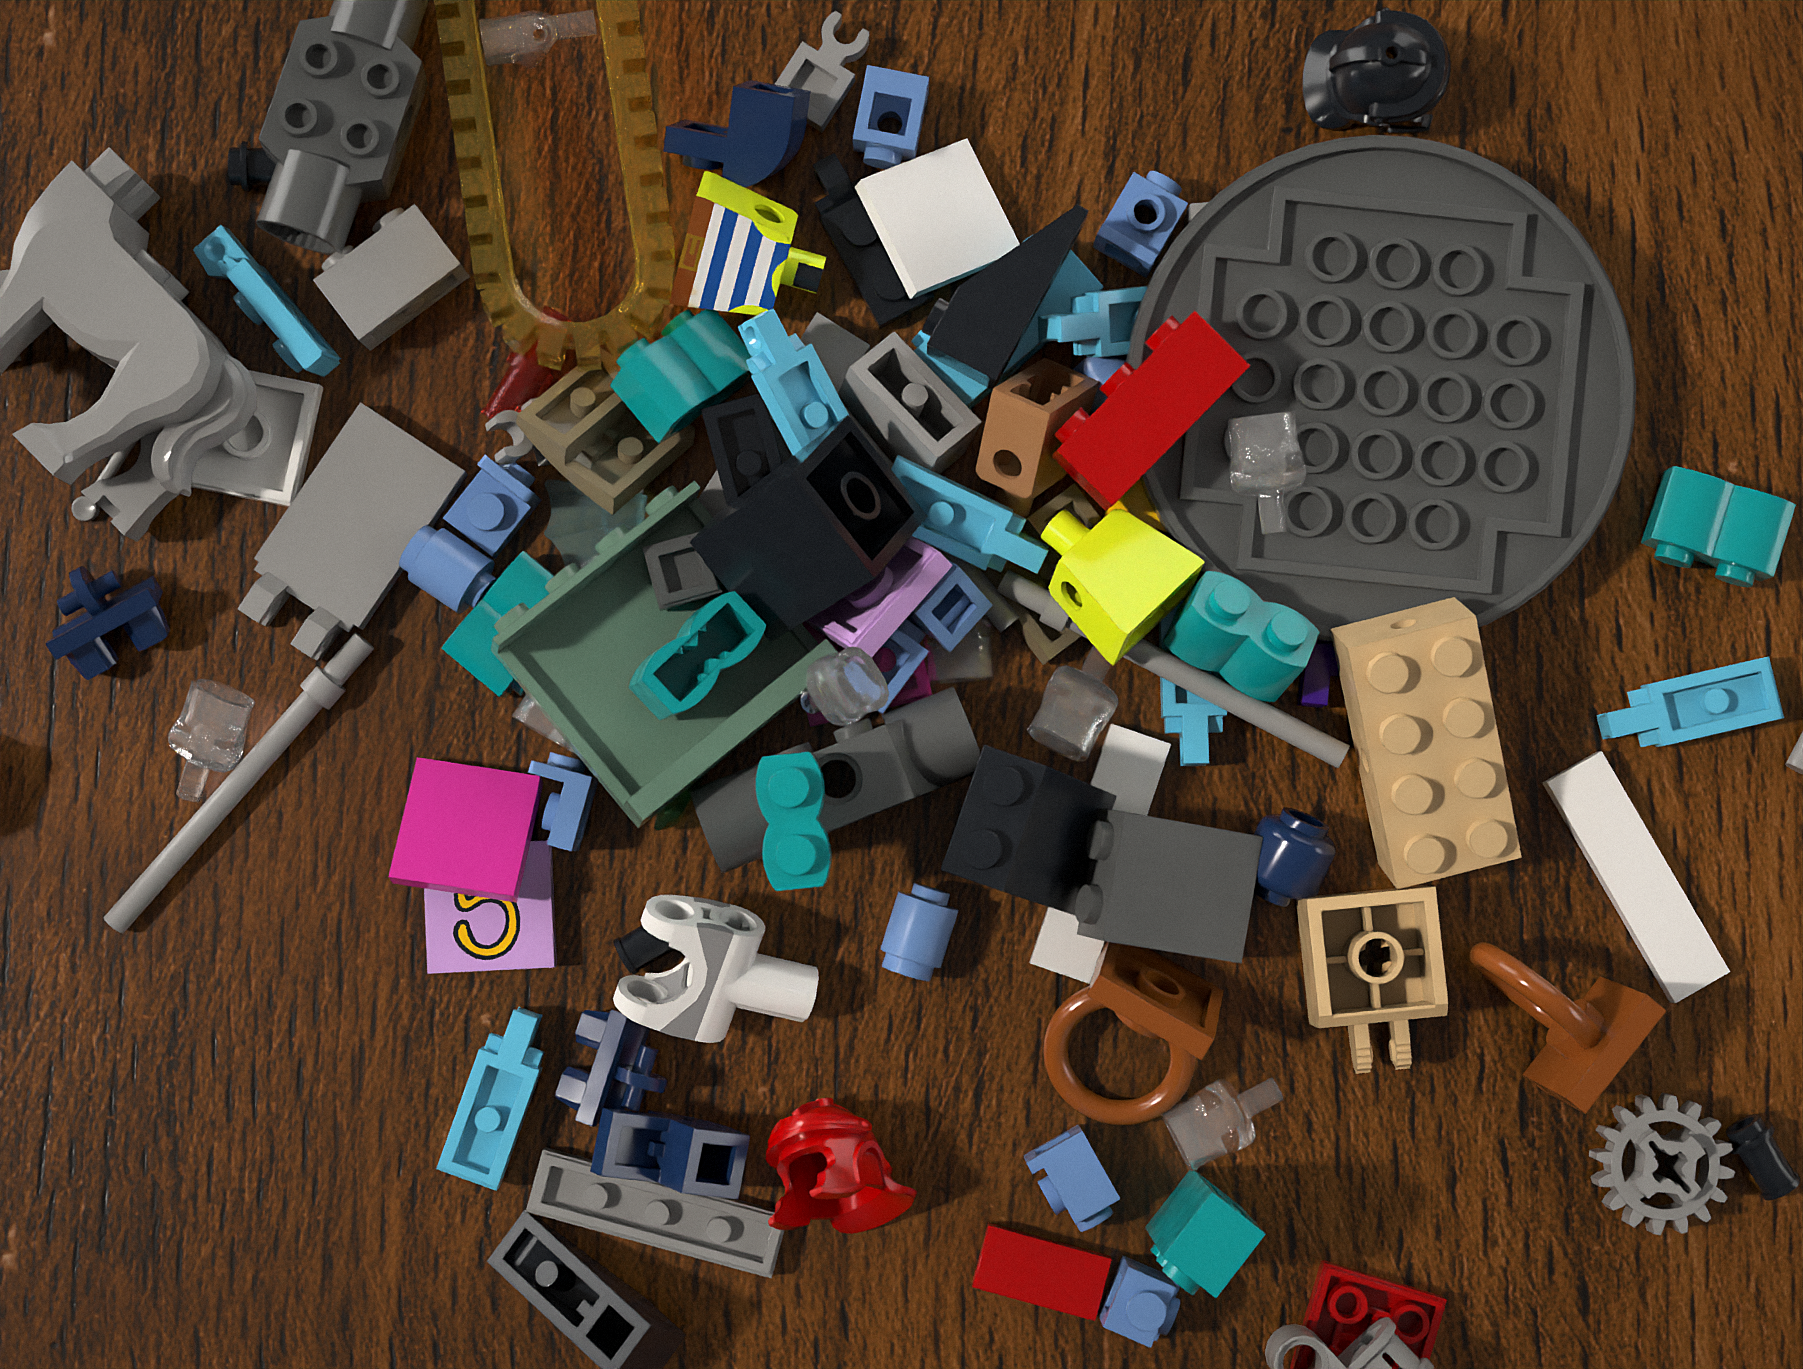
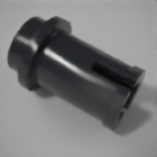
[228,141,276,192]
[613,917,676,975]
[1725,1114,1801,1201]

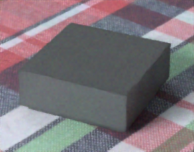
[642,532,722,611]

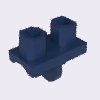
[46,566,170,680]
[555,1009,668,1127]

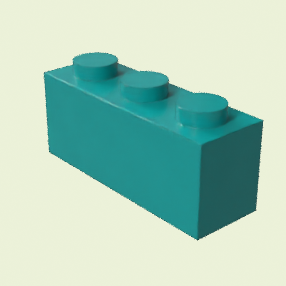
[1145,1167,1266,1298]

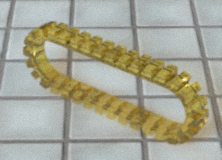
[434,0,675,372]

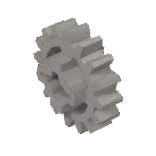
[1589,1093,1735,1235]

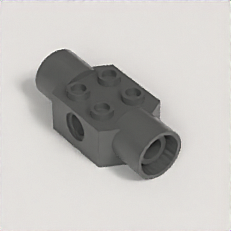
[256,0,429,255]
[690,687,981,874]

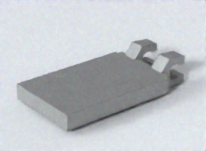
[238,402,468,662]

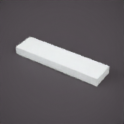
[1029,724,1171,984]
[1543,751,1730,1003]

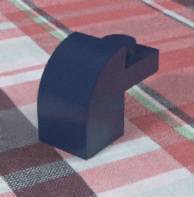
[663,80,811,187]
[590,1107,750,1199]

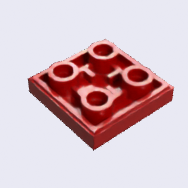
[1290,1259,1447,1369]

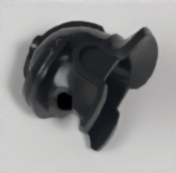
[1303,7,1451,134]

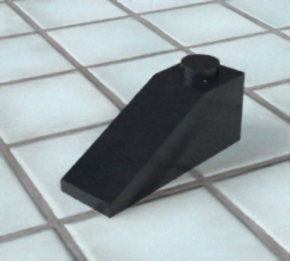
[922,205,1089,390]
[487,1210,687,1369]

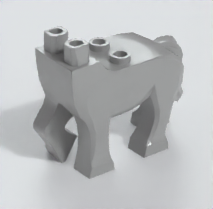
[0,147,257,542]

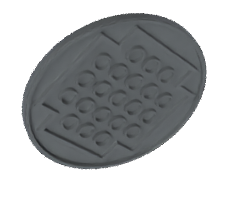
[1126,135,1636,643]

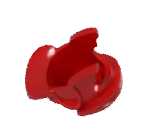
[766,1098,917,1234]

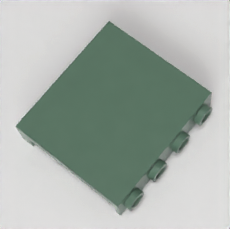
[491,481,843,829]

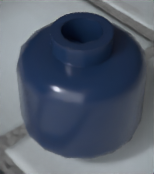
[1254,807,1337,907]

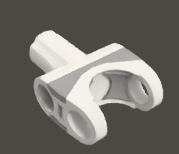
[613,895,819,1043]

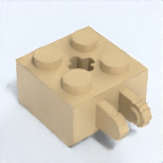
[1296,885,1448,1074]

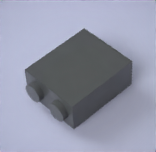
[1075,808,1263,964]

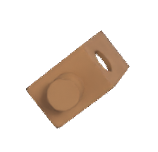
[976,358,1100,518]

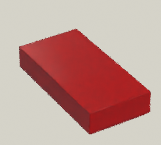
[971,1222,1112,1321]

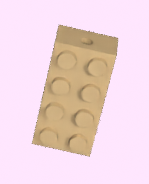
[1330,597,1522,890]

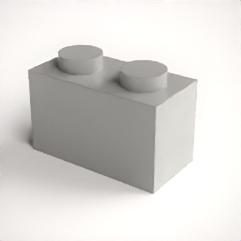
[313,204,470,351]
[838,331,982,474]

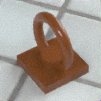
[1043,941,1224,1125]
[1470,942,1666,1114]

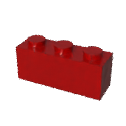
[1051,310,1251,511]

